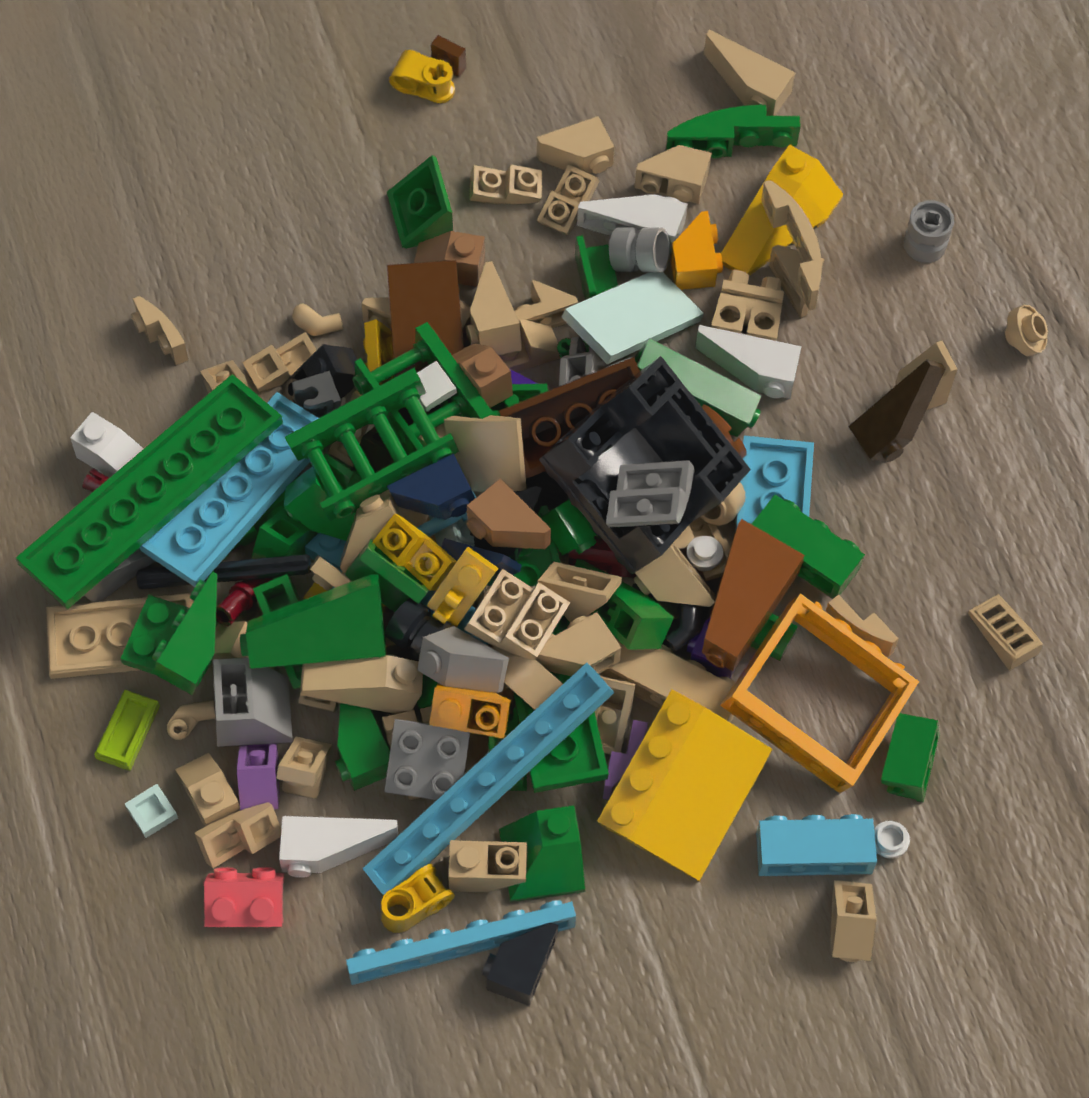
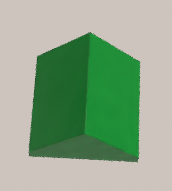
[387,155,453,249]

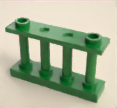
[352,322,495,455]
[285,368,459,521]

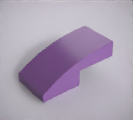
[603,720,648,800]

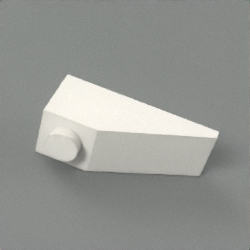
[577,194,687,254]
[695,325,802,399]
[70,412,144,478]
[279,816,398,877]

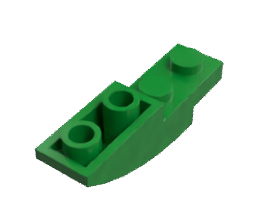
[665,105,801,158]

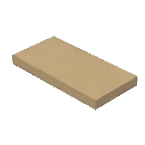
[46,593,194,679]

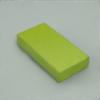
[94,689,160,771]

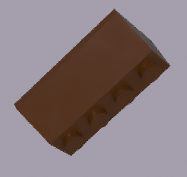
[497,357,640,479]

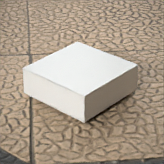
[417,361,457,412]

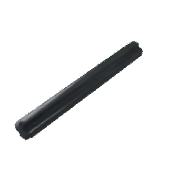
[136,554,311,589]

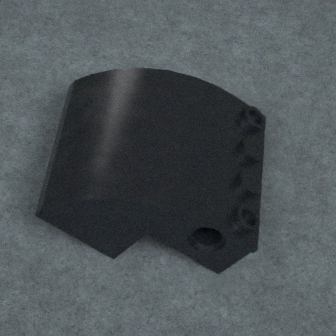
[539,356,751,575]

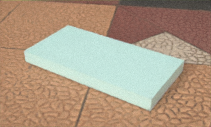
[562,272,704,364]

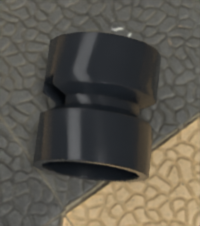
[385,598,453,661]

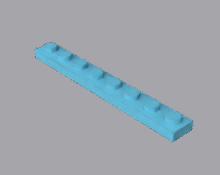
[362,663,615,896]

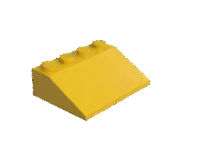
[597,689,773,882]

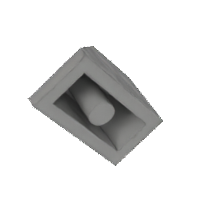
[417,626,509,693]

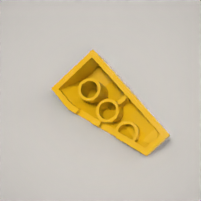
[721,145,843,276]

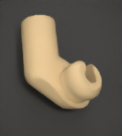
[292,304,343,336]
[167,700,216,740]

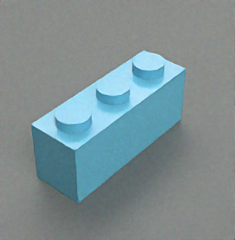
[756,814,877,876]

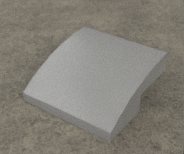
[606,460,694,527]

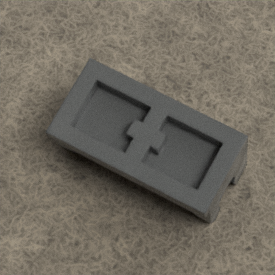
[292,371,341,418]

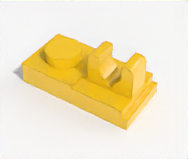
[363,319,395,385]
[426,547,498,627]

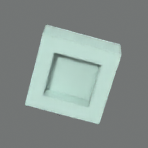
[125,784,178,838]

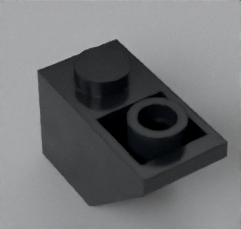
[280,344,357,403]

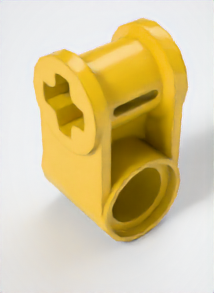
[389,50,455,104]
[381,864,455,933]

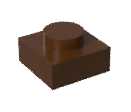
[431,35,466,77]

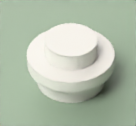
[686,536,723,571]
[874,821,910,859]

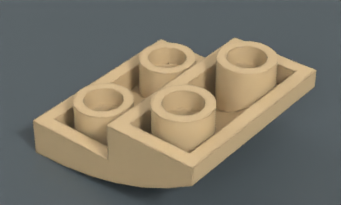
[444,415,526,492]
[464,569,570,660]

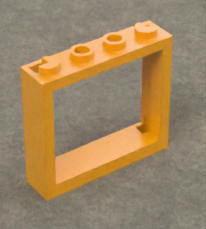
[720,593,919,794]

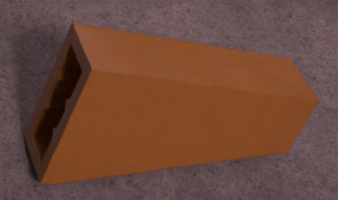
[702,519,805,671]

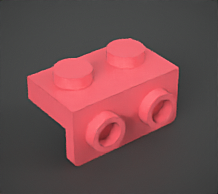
[204,867,284,927]

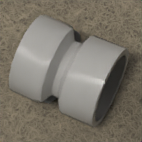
[903,200,954,263]
[609,227,670,273]

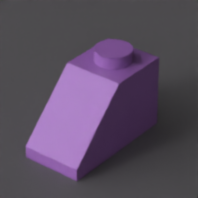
[237,743,280,811]

